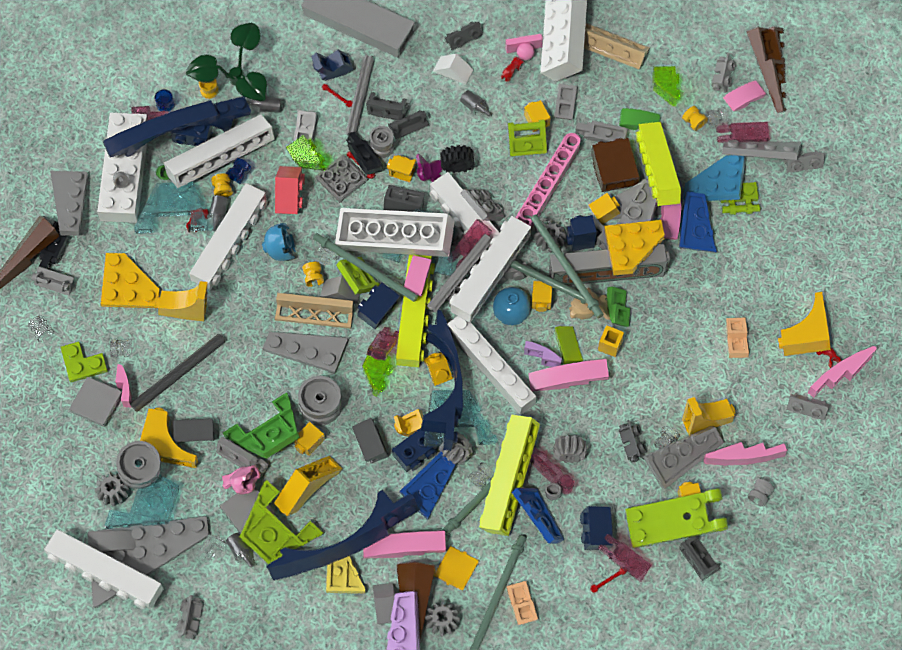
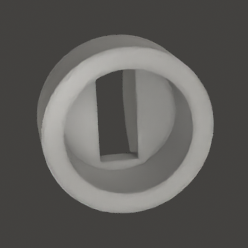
[113,171,129,188]
[545,483,561,501]

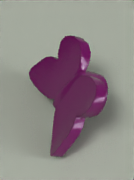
[416,154,442,182]

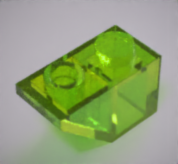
[652,66,680,106]
[285,135,327,171]
[362,349,393,397]

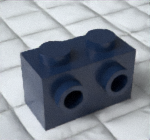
[171,125,213,147]
[566,215,596,251]
[357,283,400,329]
[392,428,438,472]
[580,506,613,550]

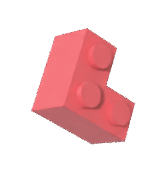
[275,166,305,214]

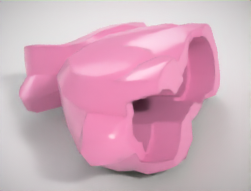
[222,465,261,495]

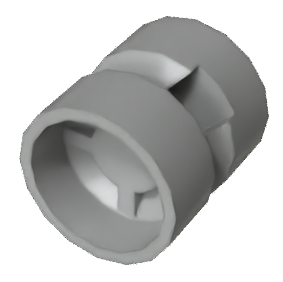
[370,126,394,158]

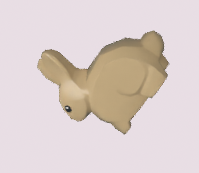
[569,287,611,320]

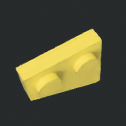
[326,556,365,594]

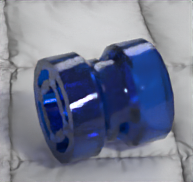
[154,89,175,113]
[226,158,252,184]

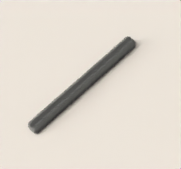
[131,334,225,412]

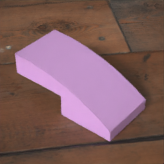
[524,341,562,367]

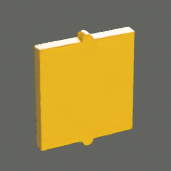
[434,546,479,591]

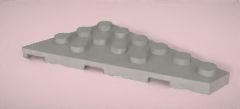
[87,516,209,608]

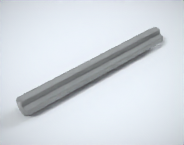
[346,55,373,135]
[427,234,492,312]

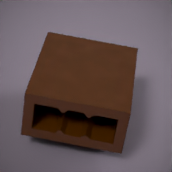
[591,138,639,192]

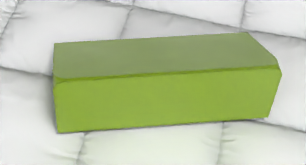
[554,326,583,365]

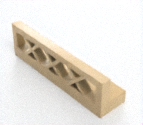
[584,23,650,69]
[275,293,354,329]

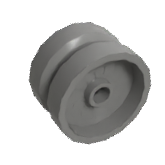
[298,376,342,425]
[116,441,161,489]

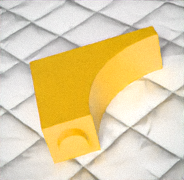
[155,281,207,322]
[778,292,831,356]
[682,397,736,436]
[140,408,198,468]
[274,456,342,516]

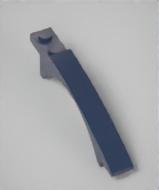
[103,96,251,158]
[421,310,463,451]
[266,489,419,581]

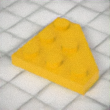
[604,220,665,276]
[101,253,160,308]

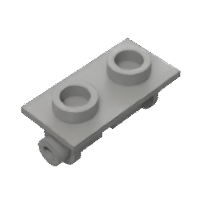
[711,53,735,93]
[784,151,824,173]
[32,266,74,296]
[786,393,829,420]
[176,595,203,639]

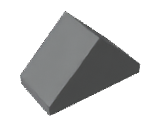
[320,276,360,304]
[373,583,395,625]

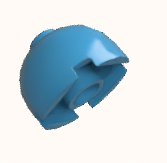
[262,223,296,261]
[493,287,531,325]

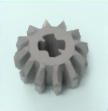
[534,220,566,253]
[439,431,473,465]
[553,435,587,463]
[95,472,129,506]
[425,601,460,637]

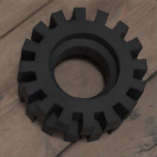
[440,145,475,173]

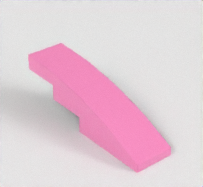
[808,346,877,398]
[528,359,609,392]
[703,442,787,466]
[363,531,446,558]

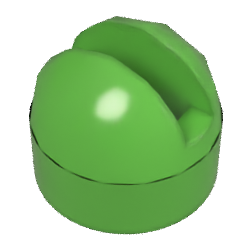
[156,165,169,180]

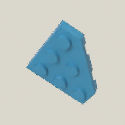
[683,155,745,201]

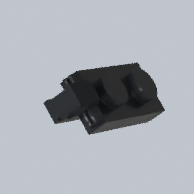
[346,131,383,175]
[39,221,70,270]

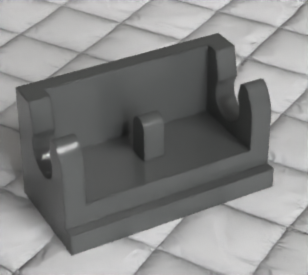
[366,92,409,121]
[383,185,425,212]
[352,418,389,463]
[173,419,214,443]
[679,536,720,581]

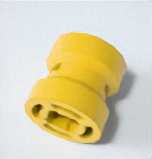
[199,79,218,99]
[682,106,708,131]
[211,173,233,197]
[302,262,324,287]

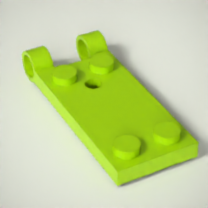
[625,489,728,548]

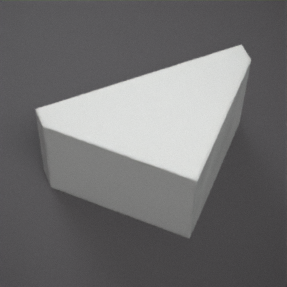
[433,54,473,84]

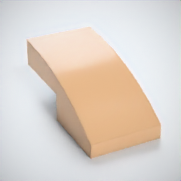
[726,318,749,358]
[506,581,538,625]

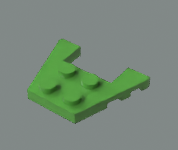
[223,393,300,459]

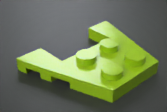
[239,480,323,564]

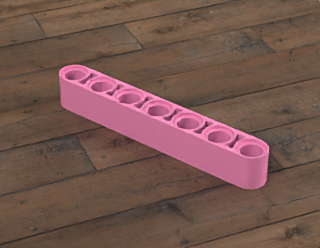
[515,133,580,229]

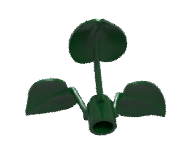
[186,22,267,101]

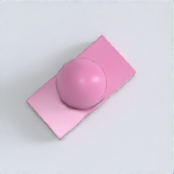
[505,34,543,60]

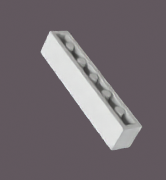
[164,114,275,188]
[429,172,516,260]
[189,183,268,290]
[449,216,531,323]
[447,316,536,416]
[44,529,163,610]

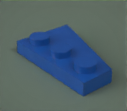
[678,191,717,253]
[399,452,456,520]
[512,488,564,544]

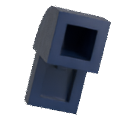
[311,49,354,81]

